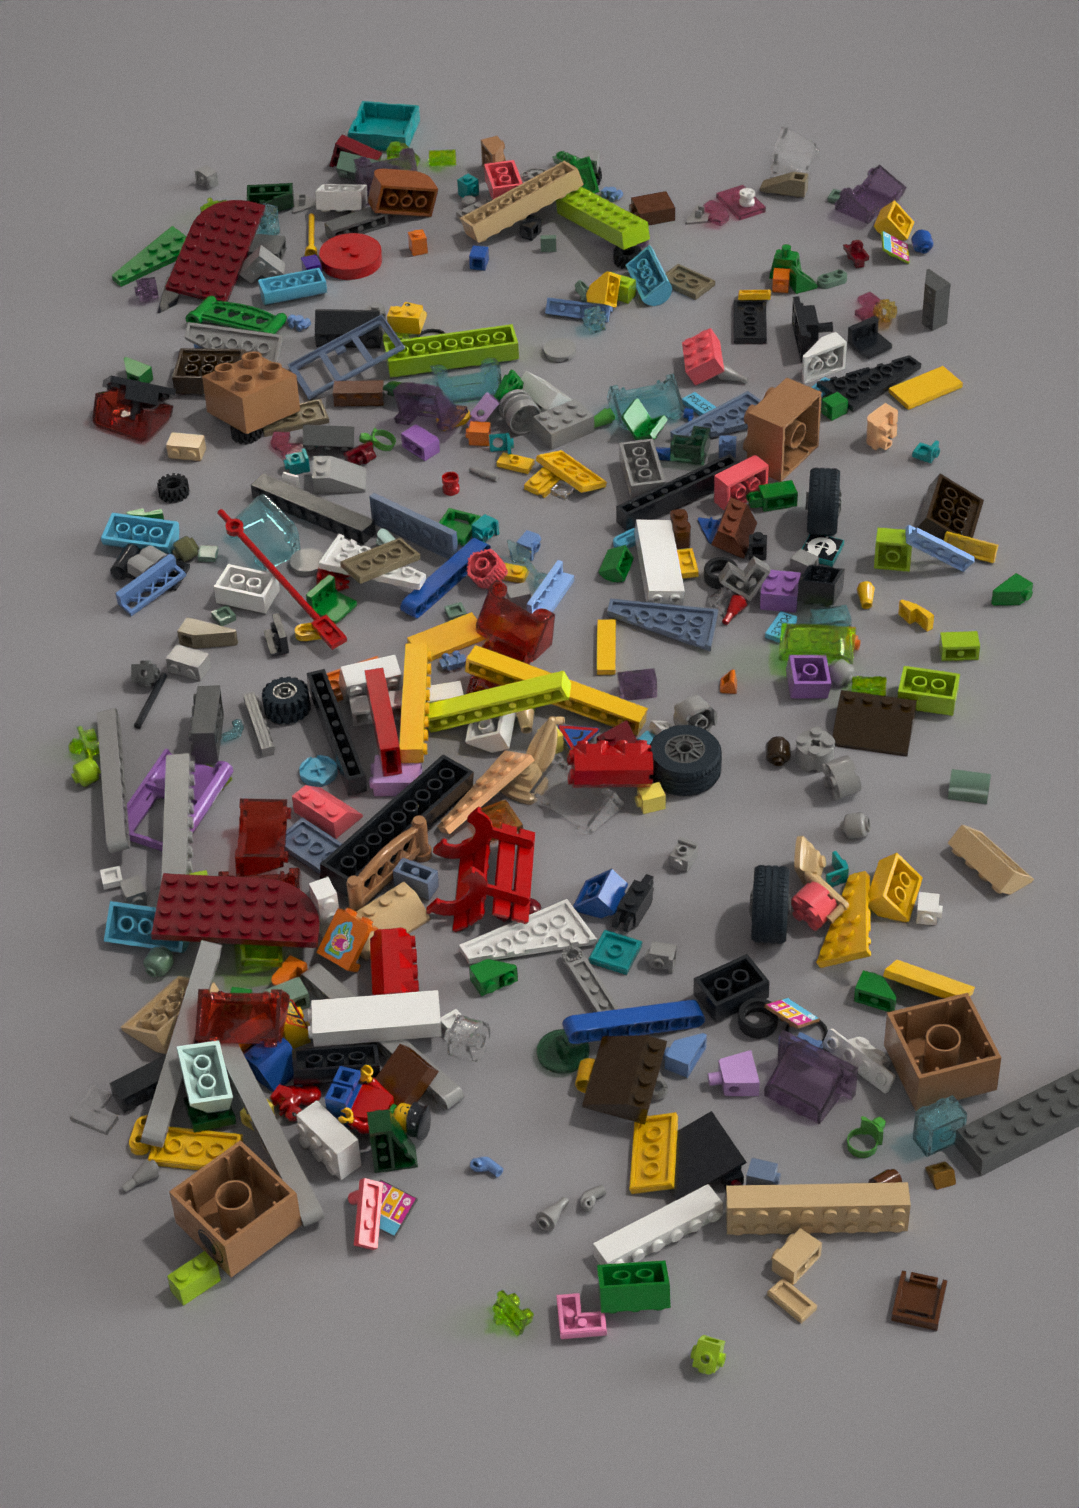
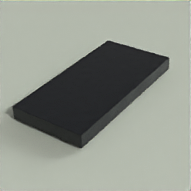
[734,300,767,344]

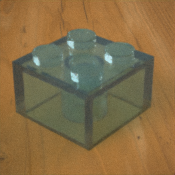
[913,1095,967,1157]

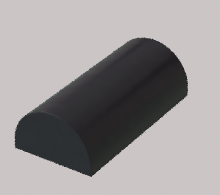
[292,1044,380,1085]

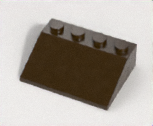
[172,348,246,395]
[916,473,984,541]
[832,690,917,756]
[582,1035,667,1125]

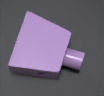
[466,392,499,426]
[707,1050,760,1096]

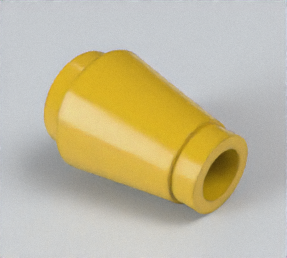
[856,581,875,609]

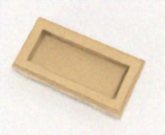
[767,1278,817,1324]

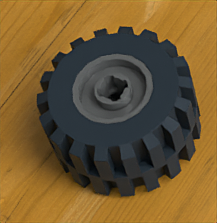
[262,676,311,725]

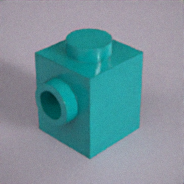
[457,174,479,198]

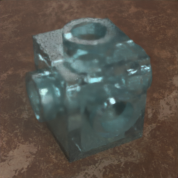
[582,305,607,334]

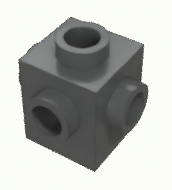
[131,660,160,687]

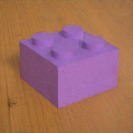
[760,570,801,613]
[786,655,832,698]

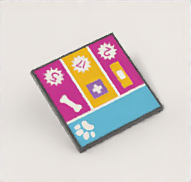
[379,1180,418,1238]

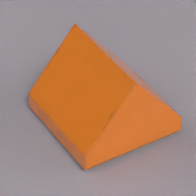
[720,669,737,694]

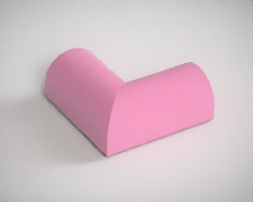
[556,1293,607,1339]

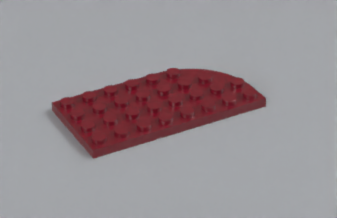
[165,200,266,302]
[151,873,320,948]

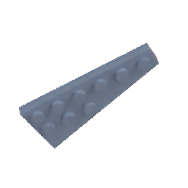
[670,391,761,445]
[607,599,718,652]

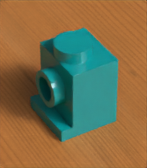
[283,448,310,475]
[472,514,499,542]

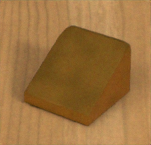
[925,1161,956,1190]

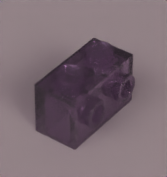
[617,668,657,701]

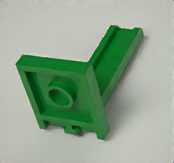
[552,151,600,194]

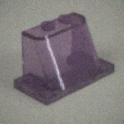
[393,382,468,431]
[764,1030,858,1124]

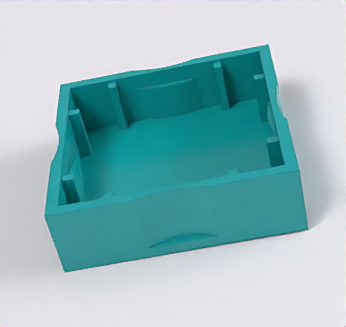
[348,101,420,153]

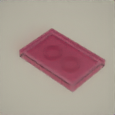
[716,185,766,220]

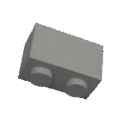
[166,644,211,681]

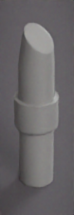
[469,467,499,482]

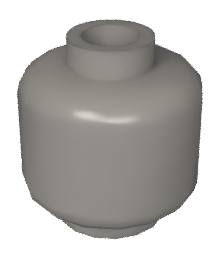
[828,659,855,687]
[840,812,871,839]

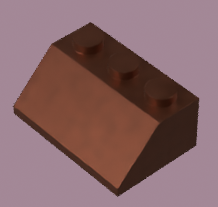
[711,497,757,559]

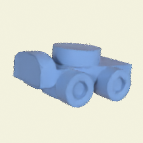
[601,187,623,202]
[287,314,311,332]
[439,650,466,671]

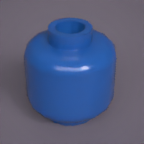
[911,229,934,254]

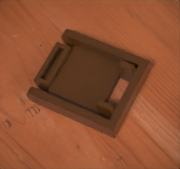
[891,1270,948,1331]

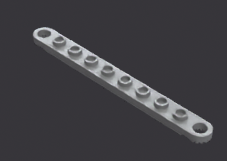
[562,945,668,1100]

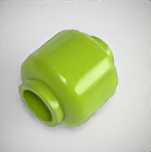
[71,758,101,787]

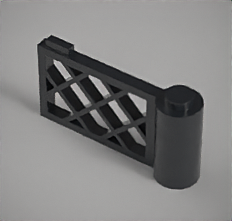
[110,544,190,592]

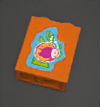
[316,908,378,973]

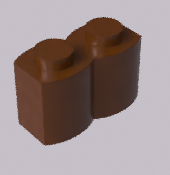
[670,509,691,549]

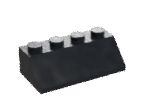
[315,309,382,348]

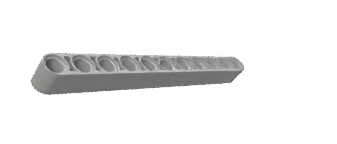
[97,708,130,853]
[141,940,222,1148]
[300,963,464,1111]
[220,1037,324,1227]

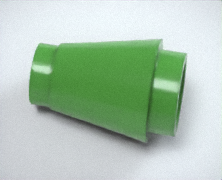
[594,408,615,428]

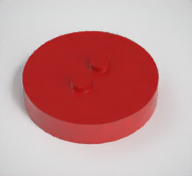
[319,233,382,280]

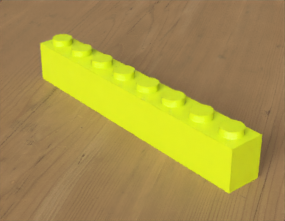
[426,670,571,733]

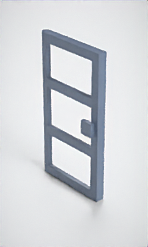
[287,314,405,400]

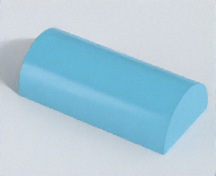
[626,245,672,306]
[258,268,327,305]
[101,513,179,554]
[104,901,190,953]

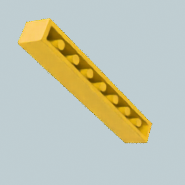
[399,643,432,763]

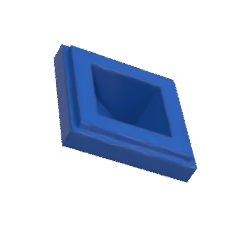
[656,447,672,461]

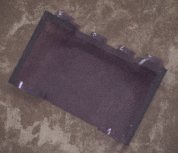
[834,164,907,224]

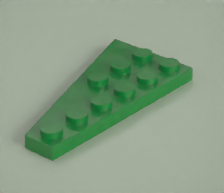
[112,226,187,287]

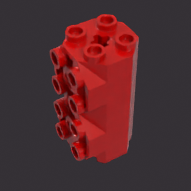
[567,740,653,788]
[370,927,419,995]

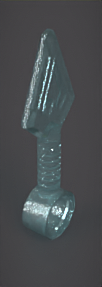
[507,539,547,589]

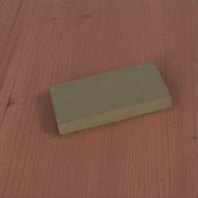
[665,264,715,300]

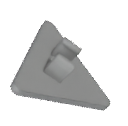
[292,193,316,214]
[686,204,720,225]

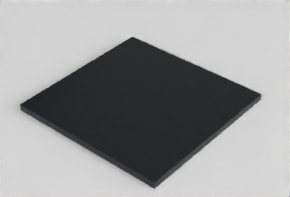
[669,1111,747,1200]

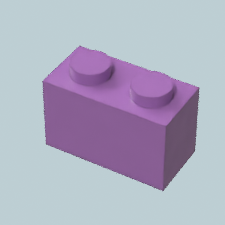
[401,424,440,461]

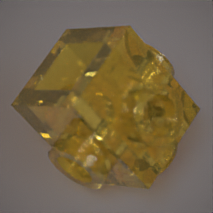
[873,299,897,323]

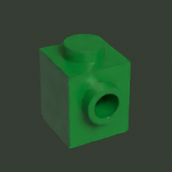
[821,392,848,421]

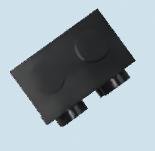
[847,316,892,359]

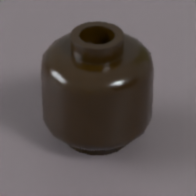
[765,736,791,766]

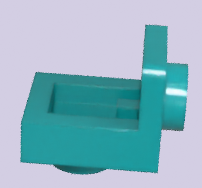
[912,440,940,463]

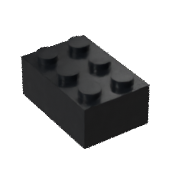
[797,565,845,607]
[693,954,770,1022]

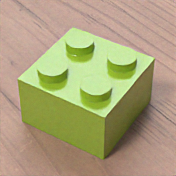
[874,527,912,572]

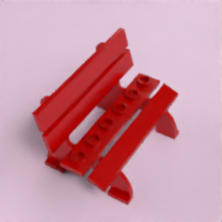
[426,806,535,932]

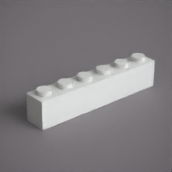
[349,681,464,726]
[593,1184,723,1265]

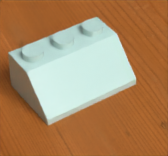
[176,1041,233,1113]

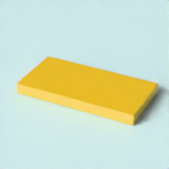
[888,366,963,410]
[536,450,607,493]
[407,612,489,661]
[883,959,975,998]
[629,1112,678,1194]
[148,1126,244,1170]

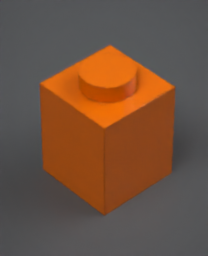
[408,229,428,256]
[772,268,790,293]
[466,421,491,446]

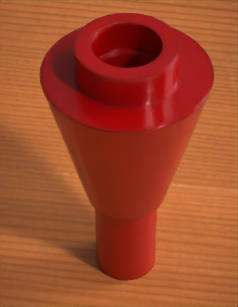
[722,595,747,625]

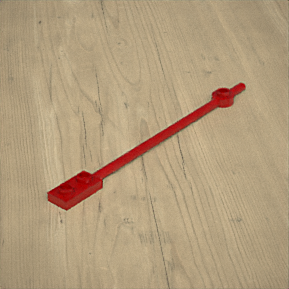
[217,509,347,650]

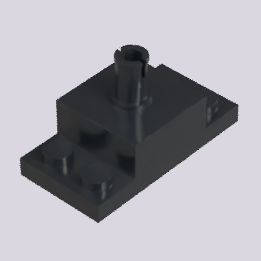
[792,296,833,362]
[102,375,176,422]

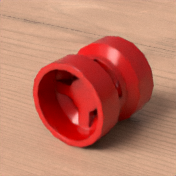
[442,472,460,496]

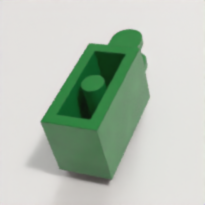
[746,480,798,512]

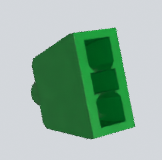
[769,244,802,279]

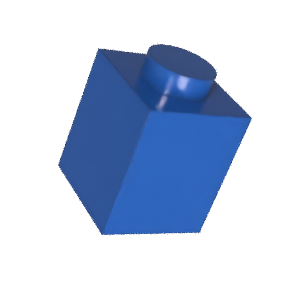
[469,245,489,271]

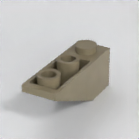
[760,172,808,198]
[177,617,238,649]

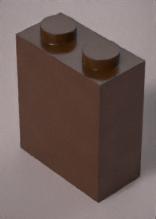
[629,191,675,226]
[375,1043,439,1106]

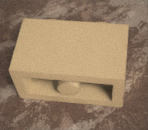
[166,432,206,461]
[771,1228,822,1285]

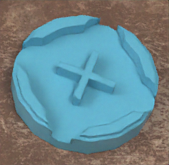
[299,755,338,787]

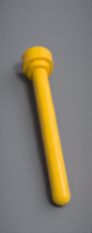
[305,213,317,256]

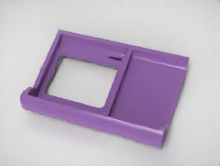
[127,748,234,851]

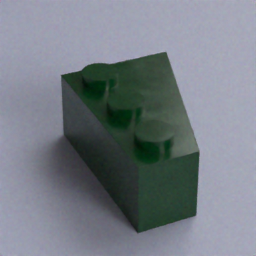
[246,183,294,216]
[367,1109,418,1173]

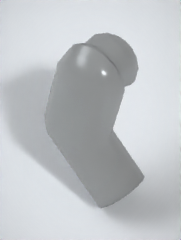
[580,1184,606,1211]

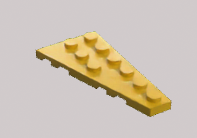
[816,871,871,968]

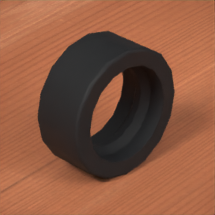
[704,557,738,590]
[738,997,778,1039]

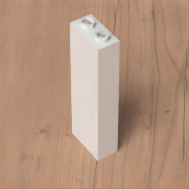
[634,520,685,605]
[308,990,442,1047]

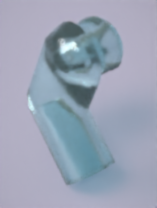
[221,719,244,742]

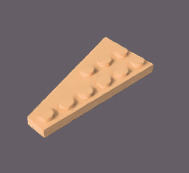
[437,750,535,834]

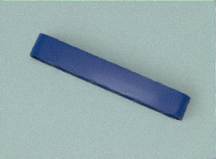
[400,538,491,618]
[562,1000,705,1044]

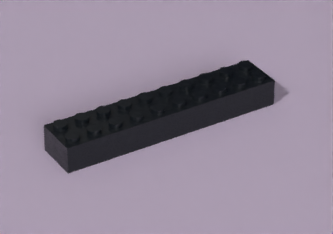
[320,754,474,897]

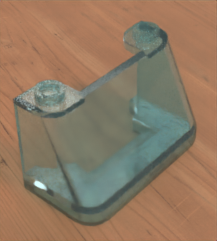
[430,358,502,405]
[607,374,685,430]
[229,494,301,571]

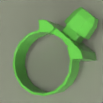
[359,428,396,451]
[847,1116,886,1158]

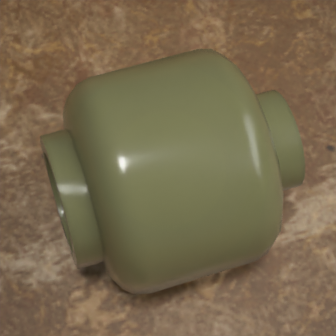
[172,536,199,562]

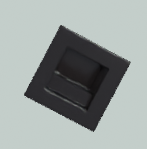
[520,215,542,241]
[749,532,767,560]

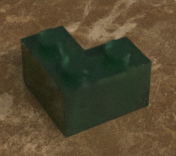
[670,426,711,465]

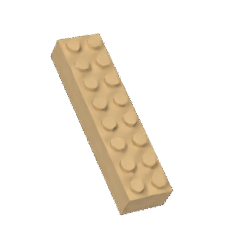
[460,161,583,243]
[726,1182,911,1235]

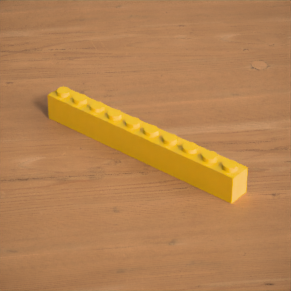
[465,645,648,736]

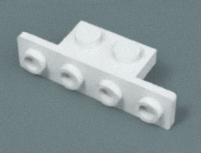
[823,1029,896,1093]

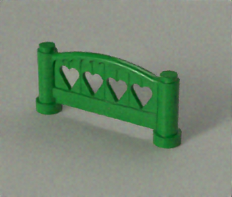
[185,296,287,334]

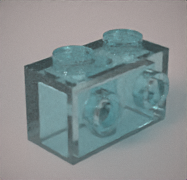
[257,203,280,235]

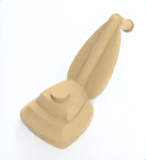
[500,716,565,805]
[794,836,849,924]

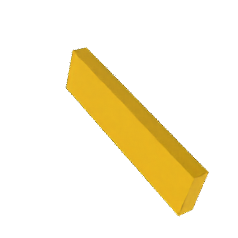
[597,619,616,675]

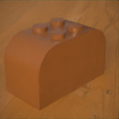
[367,169,439,217]

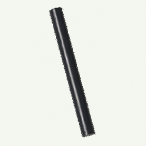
[134,673,167,729]

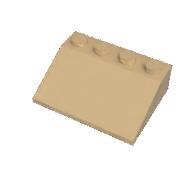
[120,976,226,1054]

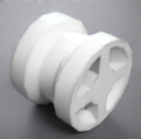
[739,188,755,207]

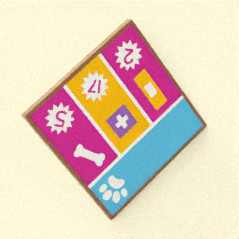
[764,997,820,1029]

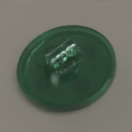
[537,1029,590,1074]

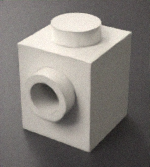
[916,892,943,926]

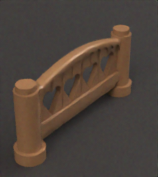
[346,816,432,911]

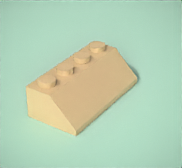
[948,825,1034,895]
[356,882,430,961]

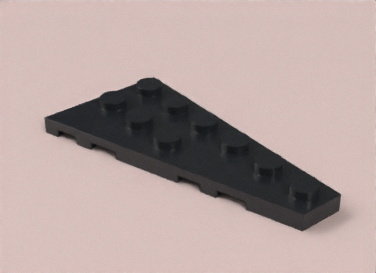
[816,355,922,412]

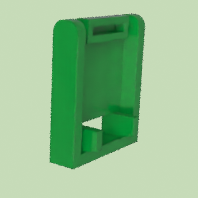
[439,508,481,547]

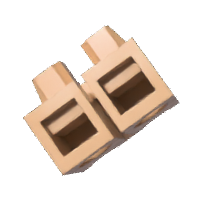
[866,403,898,450]

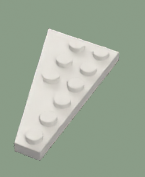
[319,534,426,590]
[459,899,597,964]

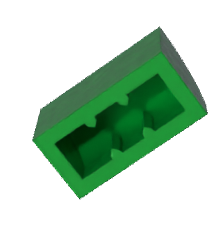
[598,545,634,583]

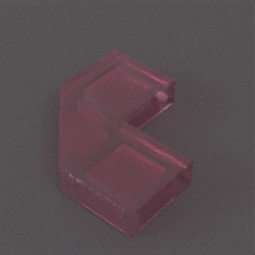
[703,200,729,226]
[855,292,880,321]
[271,432,305,458]

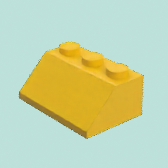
[868,853,923,923]

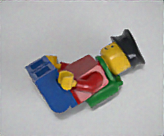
[325,1065,431,1141]

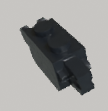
[611,874,654,933]

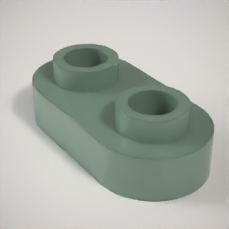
[817,269,847,289]
[574,280,589,303]

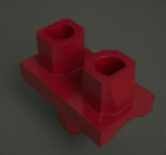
[843,240,870,268]
[343,441,377,466]

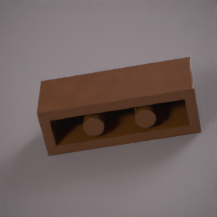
[333,380,385,407]

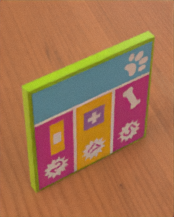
[881,231,910,264]

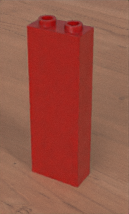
[364,667,402,777]

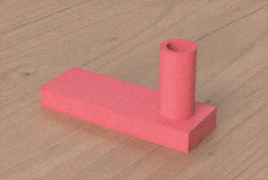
[348,1178,383,1250]

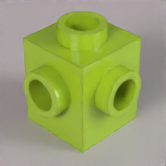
[690,1335,726,1374]

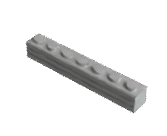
[243,692,276,757]

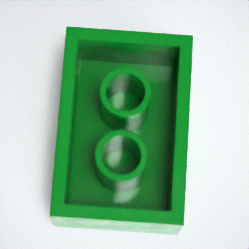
[597,1260,671,1314]

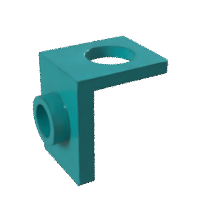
[489,433,514,454]
[826,851,849,887]

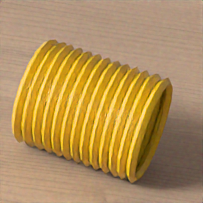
[575,1058,595,1093]

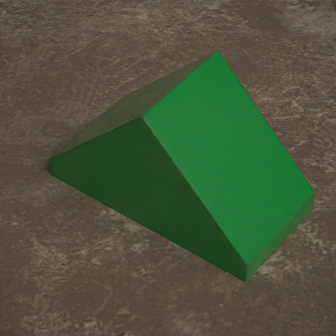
[789,265,819,294]

